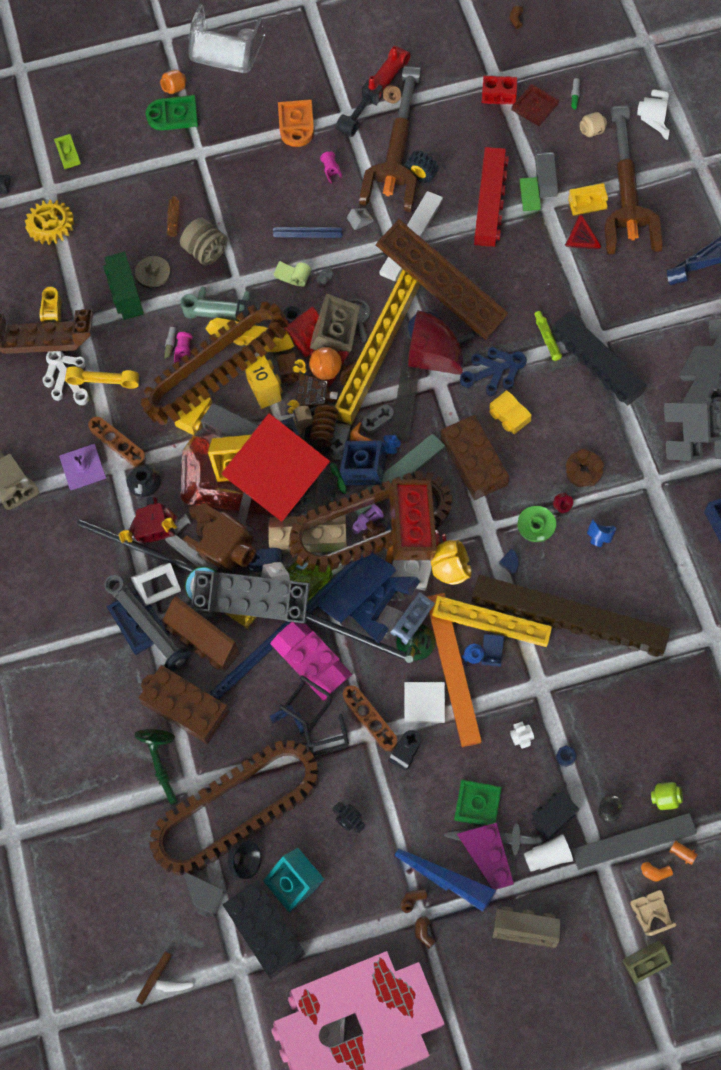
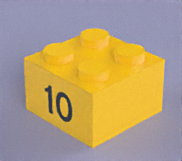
[245,355,283,409]

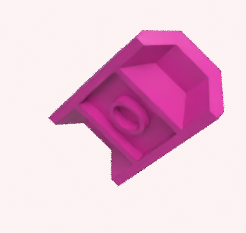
[270,622,353,701]

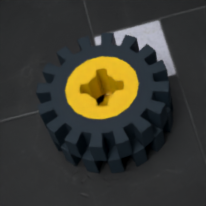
[405,150,439,183]

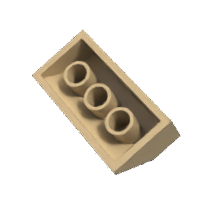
[269,515,347,554]

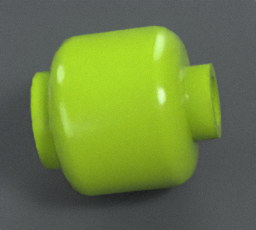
[651,782,683,810]

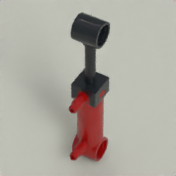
[336,45,411,137]

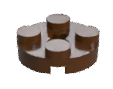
[565,449,604,487]

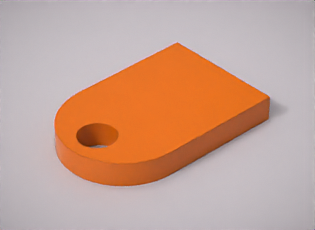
[278,100,314,147]

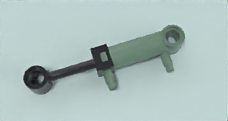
[180,286,301,324]

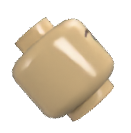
[580,112,607,137]

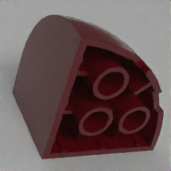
[408,310,463,375]

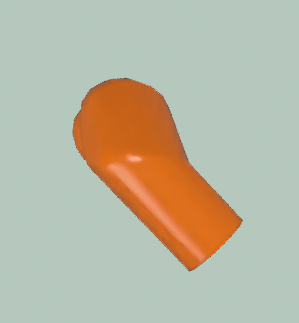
[641,862,673,882]

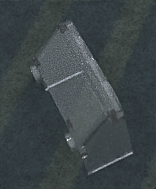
[188,4,265,73]

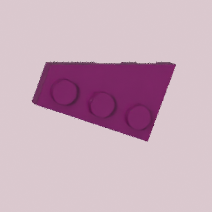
[457,823,514,890]

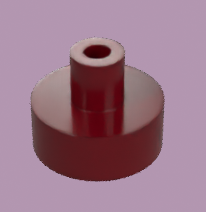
[553,493,573,513]

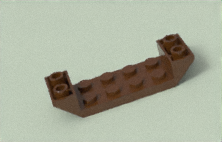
[0,309,94,354]

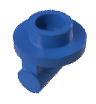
[461,644,484,664]

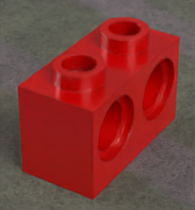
[482,76,517,105]

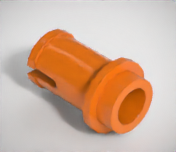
[669,840,698,865]

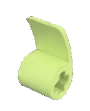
[274,261,311,287]

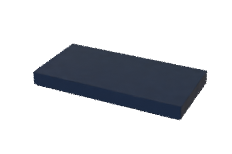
[316,552,397,623]

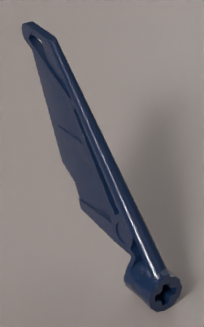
[667,236,721,286]

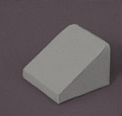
[347,208,374,230]

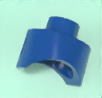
[587,519,616,547]

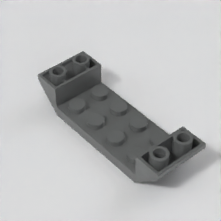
[191,570,310,623]

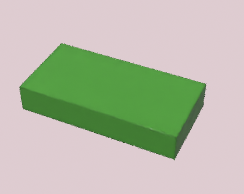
[519,177,541,211]

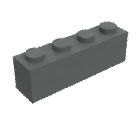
[201,403,259,438]

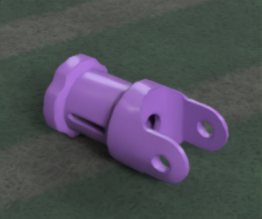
[351,504,384,534]

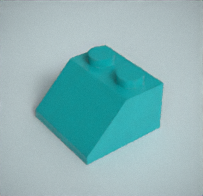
[263,848,325,913]

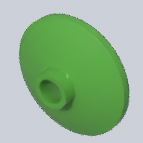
[517,506,556,542]

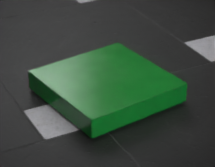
[454,779,502,826]

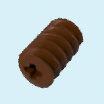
[309,405,338,448]

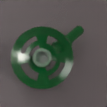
[396,624,435,663]
[134,729,178,806]

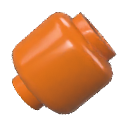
[160,69,186,94]

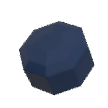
[556,745,577,767]

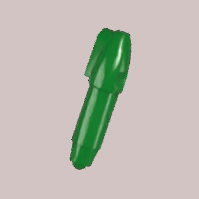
[330,462,347,494]

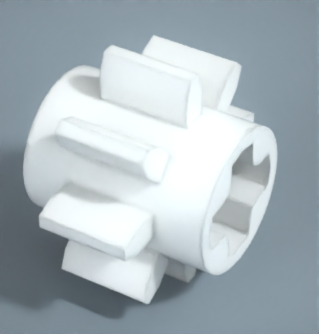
[510,721,534,748]

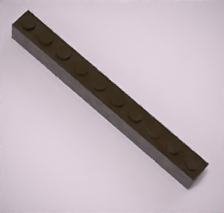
[472,574,671,657]

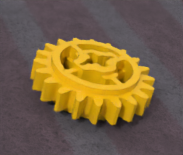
[25,199,75,245]

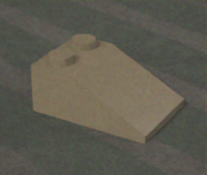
[310,294,360,352]

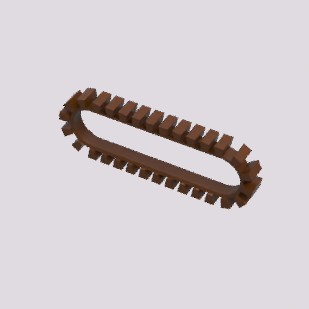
[141,301,288,425]

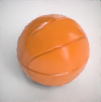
[309,347,342,380]

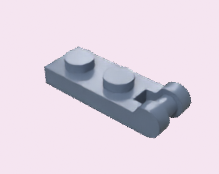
[390,592,435,644]

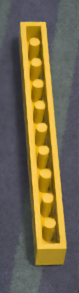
[335,270,421,425]

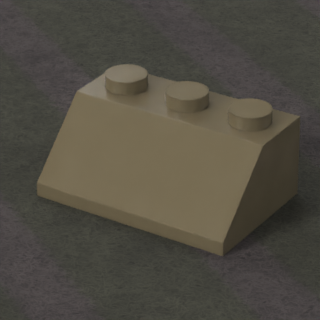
[492,907,560,948]

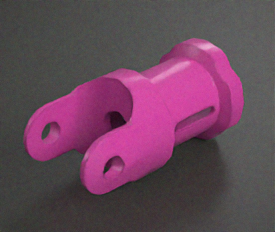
[320,151,342,184]
[174,332,193,363]

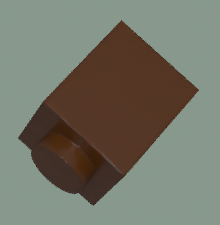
[276,353,299,384]

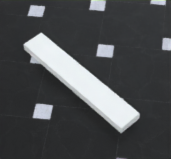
[380,191,443,282]

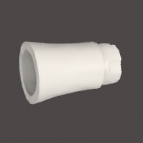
[524,833,573,871]

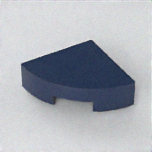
[499,548,518,576]

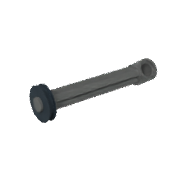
[104,575,191,671]

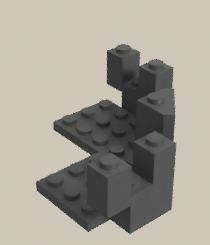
[664,318,721,461]

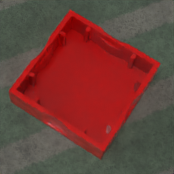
[221,413,330,522]

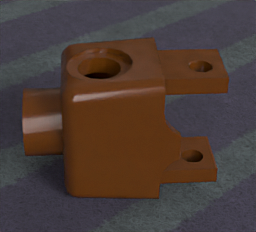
[183,506,256,572]

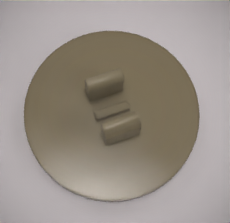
[135,256,171,288]

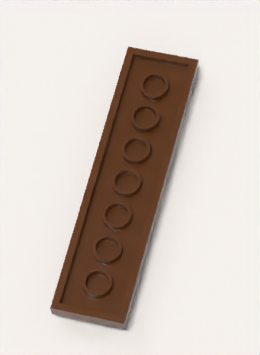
[376,219,508,340]

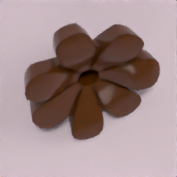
[362,521,386,540]

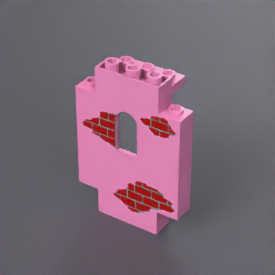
[271,951,445,1070]

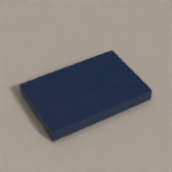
[107,590,169,655]

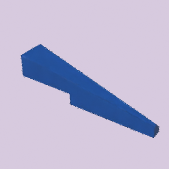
[395,849,496,912]

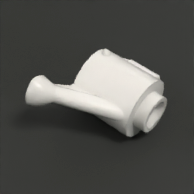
[637,90,670,140]

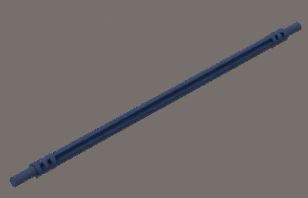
[210,524,392,700]

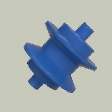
[383,434,401,454]

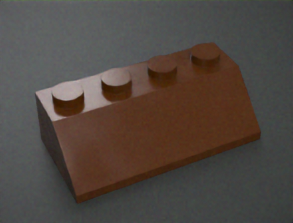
[163,596,240,672]

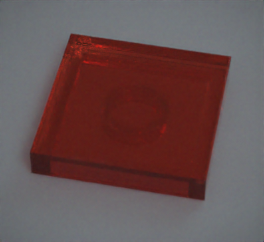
[511,84,559,126]

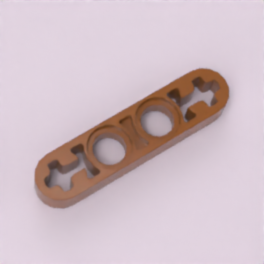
[88,417,146,467]
[343,685,397,751]

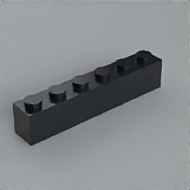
[552,311,646,406]

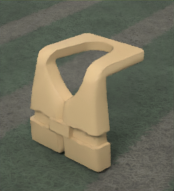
[630,890,676,936]

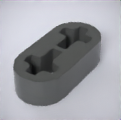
[362,405,394,434]

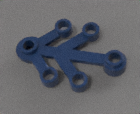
[460,347,527,396]

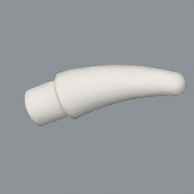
[155,980,194,992]

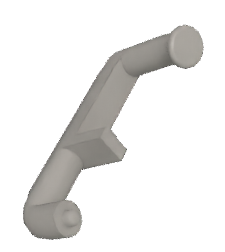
[165,514,219,570]

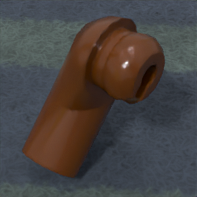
[509,5,524,29]
[340,361,356,386]
[400,888,427,913]
[415,916,436,949]

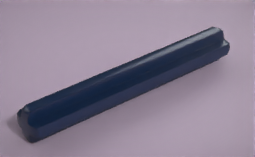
[273,227,343,238]

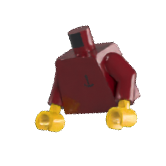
[119,497,178,545]

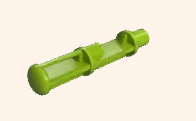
[534,311,562,361]

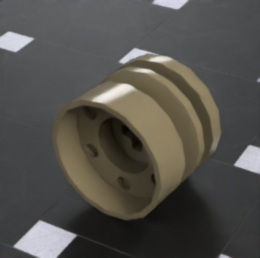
[180,217,228,266]

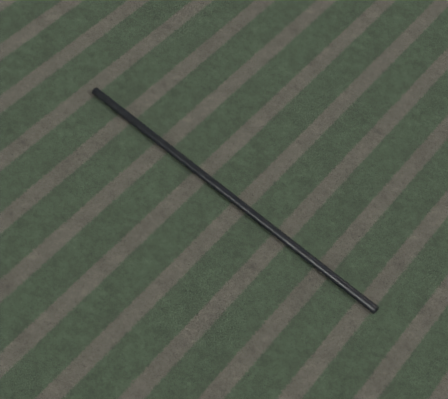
[77,519,407,660]

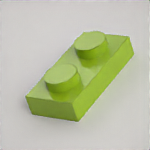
[54,134,81,169]

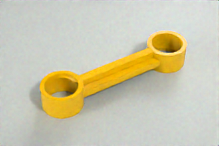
[65,367,140,389]

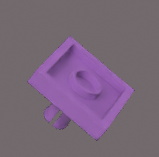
[59,444,106,490]

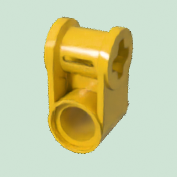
[40,287,62,322]

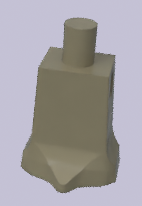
[0,450,40,510]

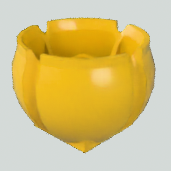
[430,540,472,584]

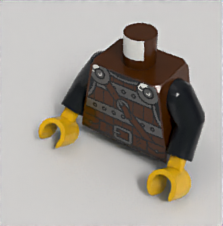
[287,359,338,417]

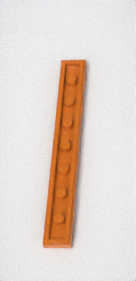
[427,593,482,747]

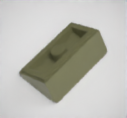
[622,941,672,984]

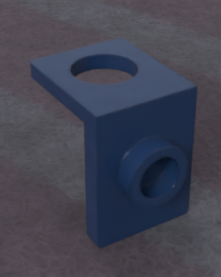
[481,634,504,667]
[270,705,305,735]

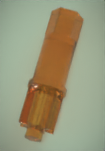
[167,196,179,237]

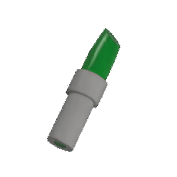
[571,78,580,110]

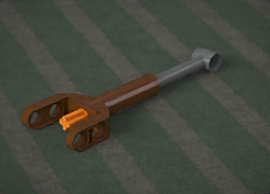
[359,65,421,212]
[604,105,662,255]

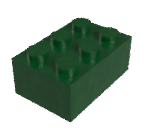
[103,251,144,320]

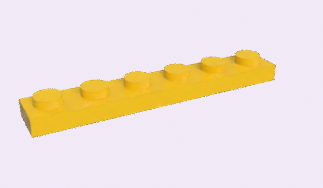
[432,596,552,647]

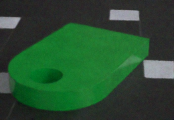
[146,95,198,130]

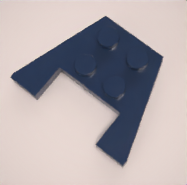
[350,576,420,643]

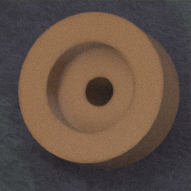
[383,85,401,104]

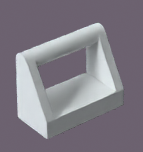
[130,563,181,606]

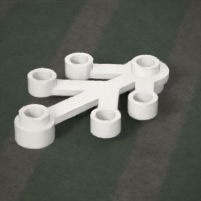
[43,351,93,405]

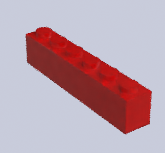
[474,147,509,247]

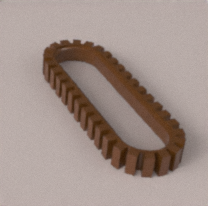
[288,471,452,572]
[150,740,319,876]

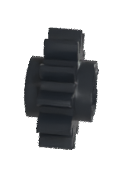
[332,801,366,833]

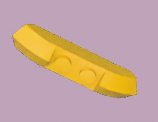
[206,318,294,352]

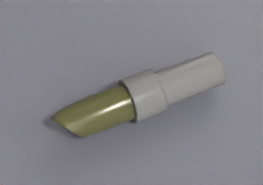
[164,327,177,358]

